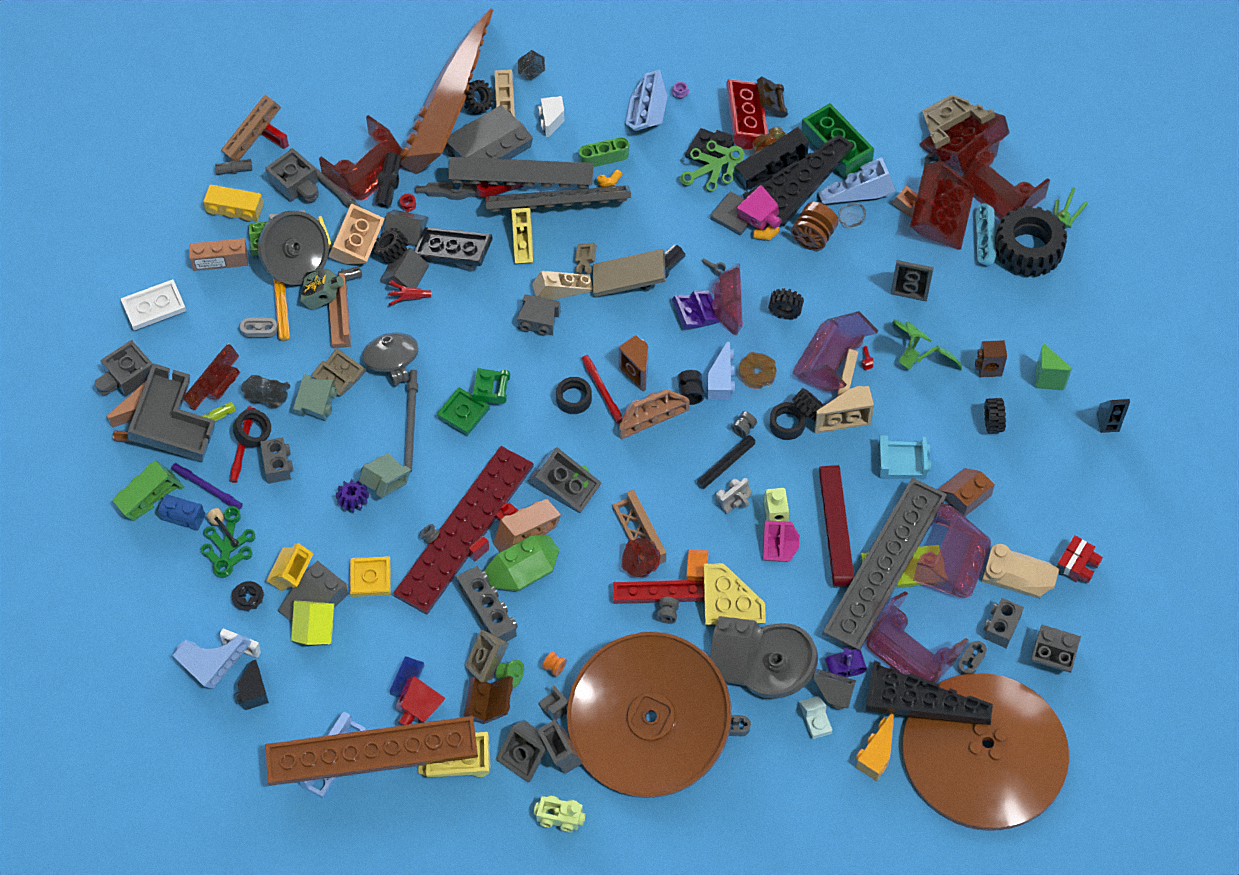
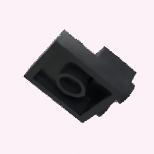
[685,128,734,165]

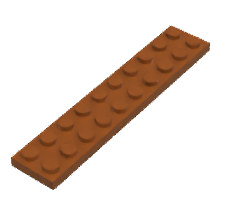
[265,716,478,786]

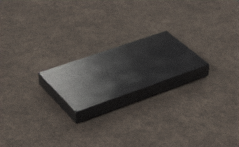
[415,227,493,266]

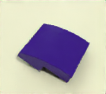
[672,291,721,329]

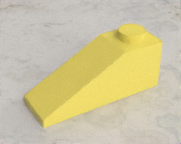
[512,208,533,264]

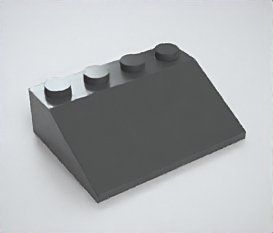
[446,105,533,159]

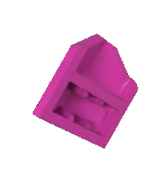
[763,521,800,561]

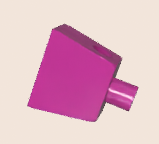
[737,185,782,230]

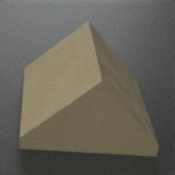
[465,630,509,682]

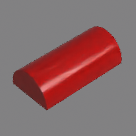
[726,79,769,149]

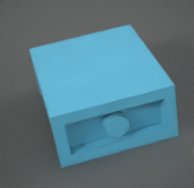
[878,435,931,479]

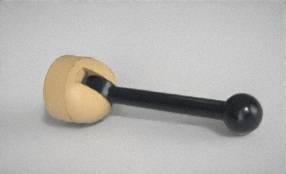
[207,508,239,547]

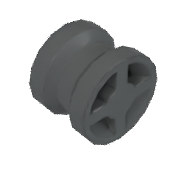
[389,367,409,386]

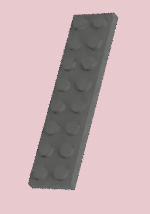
[486,185,631,212]

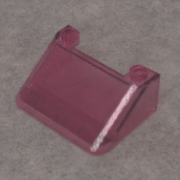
[913,503,991,598]

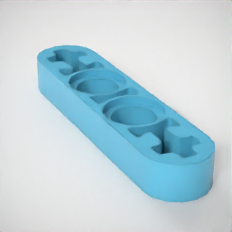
[976,203,996,266]

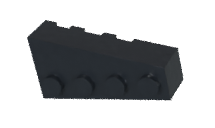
[735,127,809,191]

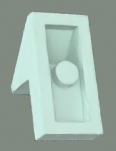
[799,696,832,739]

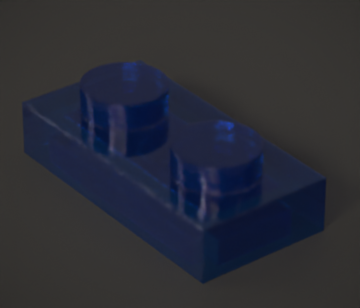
[390,656,425,698]

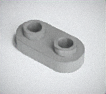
[240,318,278,337]

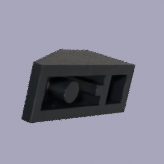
[1096,399,1130,433]

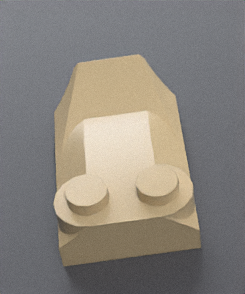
[982,544,1059,599]

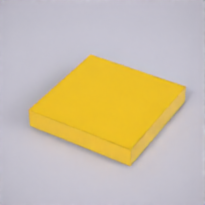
[350,556,391,597]

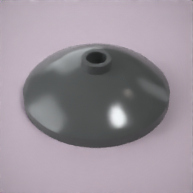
[363,332,419,372]

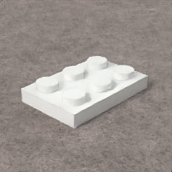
[121,279,186,330]

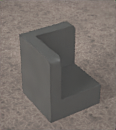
[539,685,568,721]

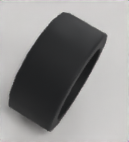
[556,377,592,414]
[769,402,806,440]
[233,409,271,448]

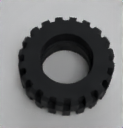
[995,206,1067,277]

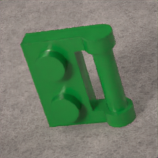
[472,368,511,404]

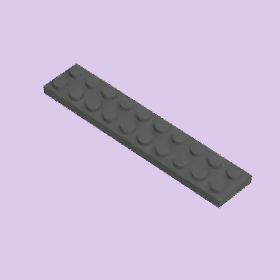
[822,478,947,651]

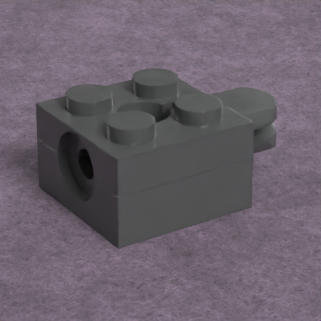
[265,148,319,202]
[95,340,153,396]

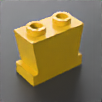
[266,543,314,591]

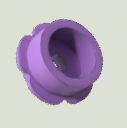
[672,82,689,98]

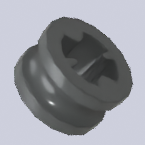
[420,524,440,543]

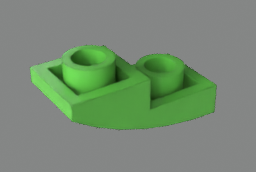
[249,222,267,256]

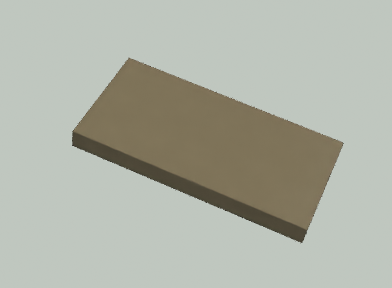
[593,249,666,297]

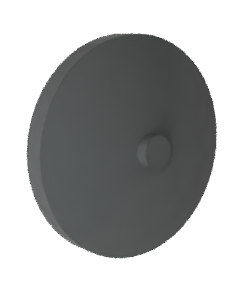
[258,211,329,285]
[746,623,818,699]

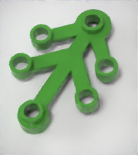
[680,141,744,192]

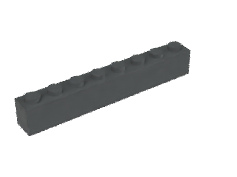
[448,157,593,188]

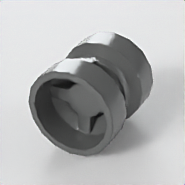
[731,411,757,438]
[657,597,679,624]

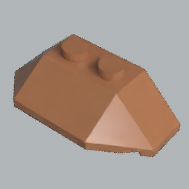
[619,389,689,440]

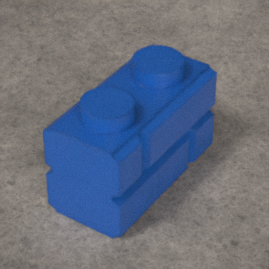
[158,494,205,531]

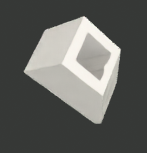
[538,96,565,137]

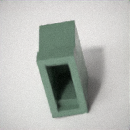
[293,374,337,421]
[359,453,411,498]

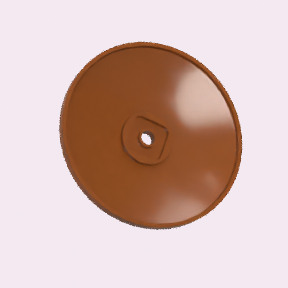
[567,632,732,798]
[902,673,1069,831]

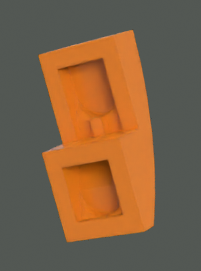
[687,549,709,581]

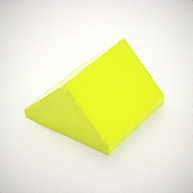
[291,600,335,645]

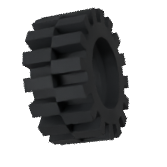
[464,80,494,114]
[373,228,409,263]
[768,288,804,320]
[792,388,825,421]
[984,398,1006,433]

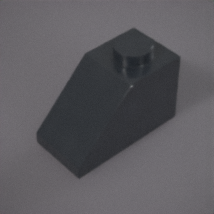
[236,660,269,710]

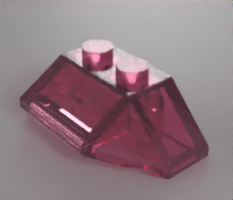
[712,263,743,335]

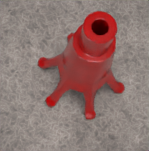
[388,280,431,306]

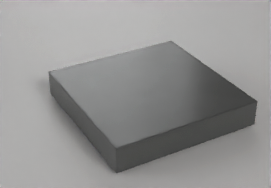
[710,191,750,236]

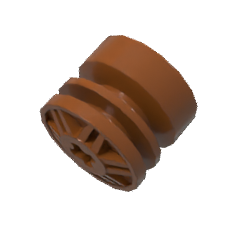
[791,202,839,251]

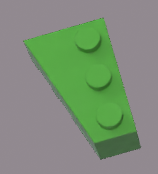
[113,460,185,521]

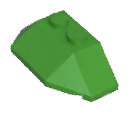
[484,535,559,591]

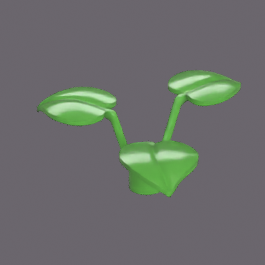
[892,319,962,370]

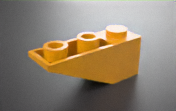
[855,714,894,781]

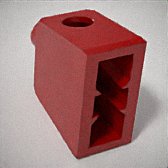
[396,676,445,726]

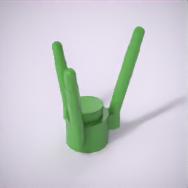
[1054,187,1088,229]

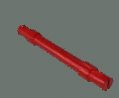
[581,355,623,424]
[229,406,255,483]

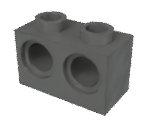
[260,437,293,484]
[983,598,1024,649]

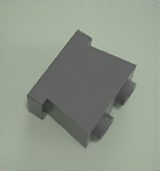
[517,294,561,336]
[538,720,583,774]

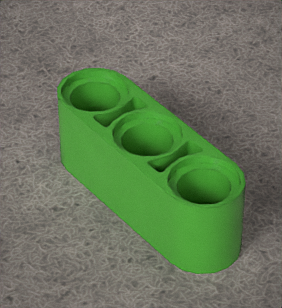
[579,137,629,167]

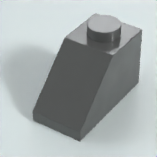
[813,669,856,709]

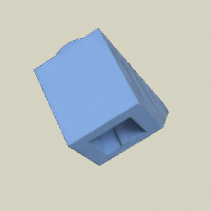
[707,342,735,400]

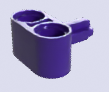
[824,648,867,678]

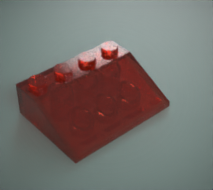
[920,113,1010,173]
[910,160,975,250]

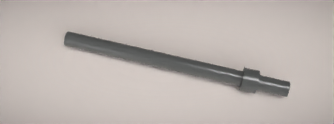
[290,148,362,208]
[405,370,419,472]

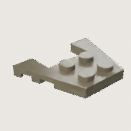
[922,94,995,149]

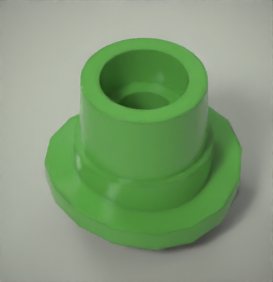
[496,660,524,688]

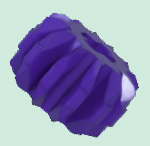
[336,478,369,513]

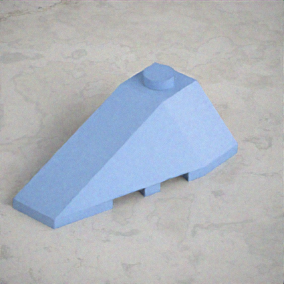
[818,157,896,204]

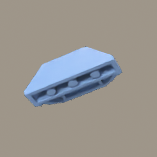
[626,70,667,131]

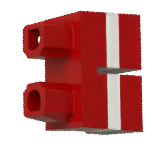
[1056,535,1103,583]

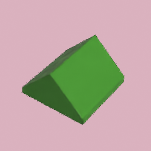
[1036,344,1072,390]

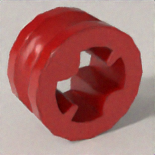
[400,194,416,212]

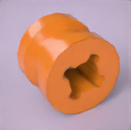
[542,651,567,677]

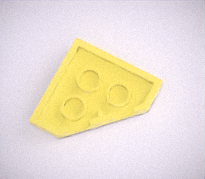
[704,563,766,625]

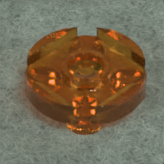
[752,127,786,152]
[739,352,777,389]

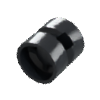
[677,370,704,405]

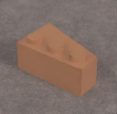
[493,499,561,553]

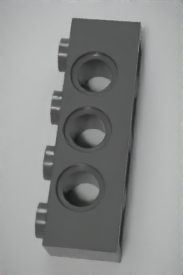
[456,566,518,642]

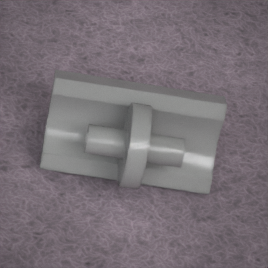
[716,478,752,514]

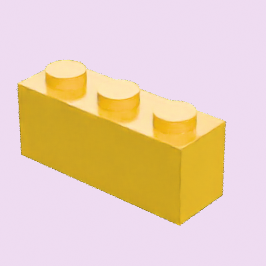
[203,185,264,222]

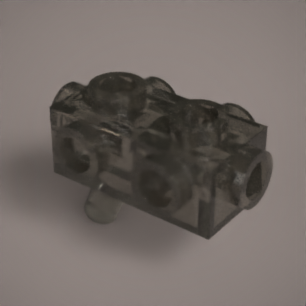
[241,375,290,408]

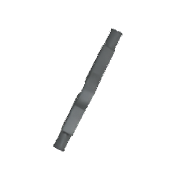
[416,181,482,200]

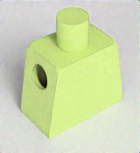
[763,488,789,522]

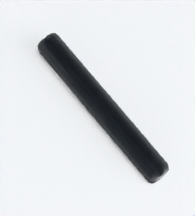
[697,435,756,489]

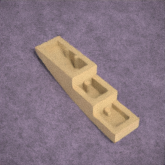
[495,70,515,117]

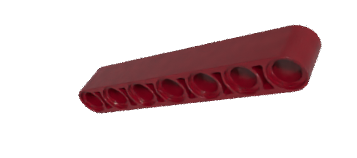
[819,465,854,587]

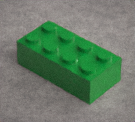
[801,103,874,178]

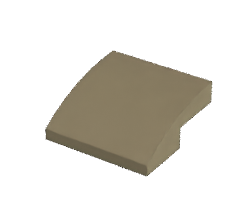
[312,349,367,396]

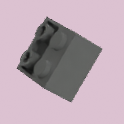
[1031,624,1081,673]

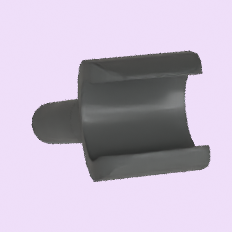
[702,258,726,276]

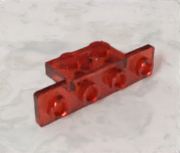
[184,344,241,410]

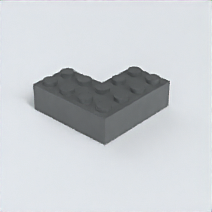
[128,363,215,462]

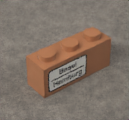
[190,238,248,271]

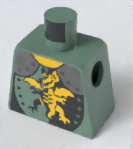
[300,269,344,310]

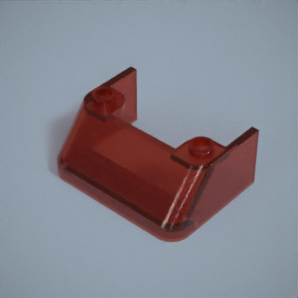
[319,115,402,201]
[960,137,1050,220]

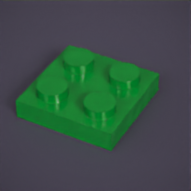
[436,387,490,436]

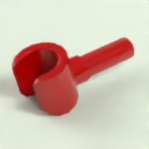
[861,346,874,370]

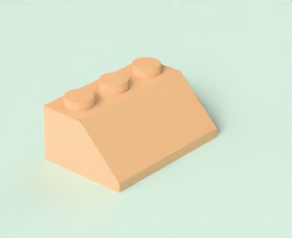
[328,203,385,264]

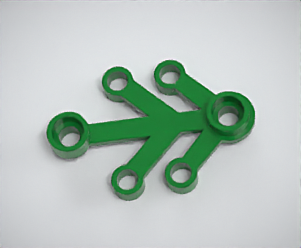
[201,506,256,578]

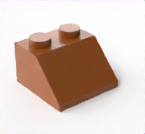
[619,335,649,391]
[938,468,995,517]

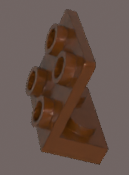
[464,676,513,724]

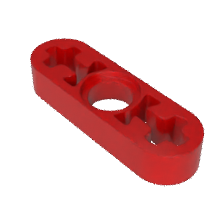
[476,180,524,197]

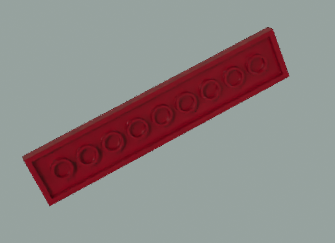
[393,446,534,615]

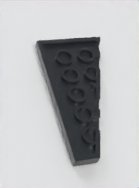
[742,135,854,227]
[866,660,993,725]

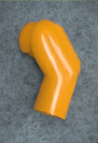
[597,169,623,187]
[754,225,779,240]

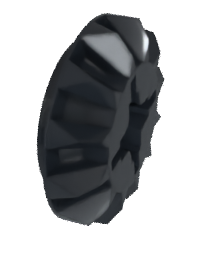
[232,581,264,612]

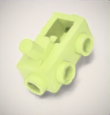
[534,796,586,833]

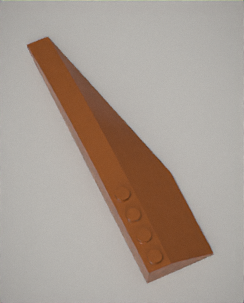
[400,8,493,174]

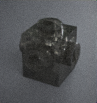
[518,50,545,80]

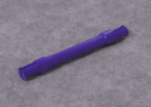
[172,463,243,510]

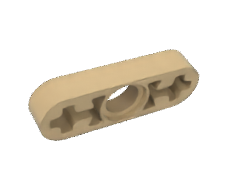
[837,348,858,396]

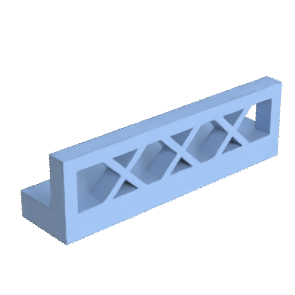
[300,711,367,798]

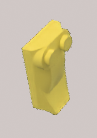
[418,732,491,778]

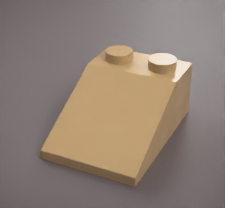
[814,386,874,434]

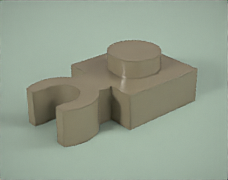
[575,243,597,274]

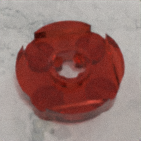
[622,538,661,578]

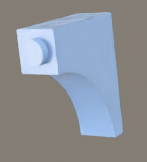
[173,634,252,689]

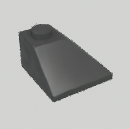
[496,720,547,782]

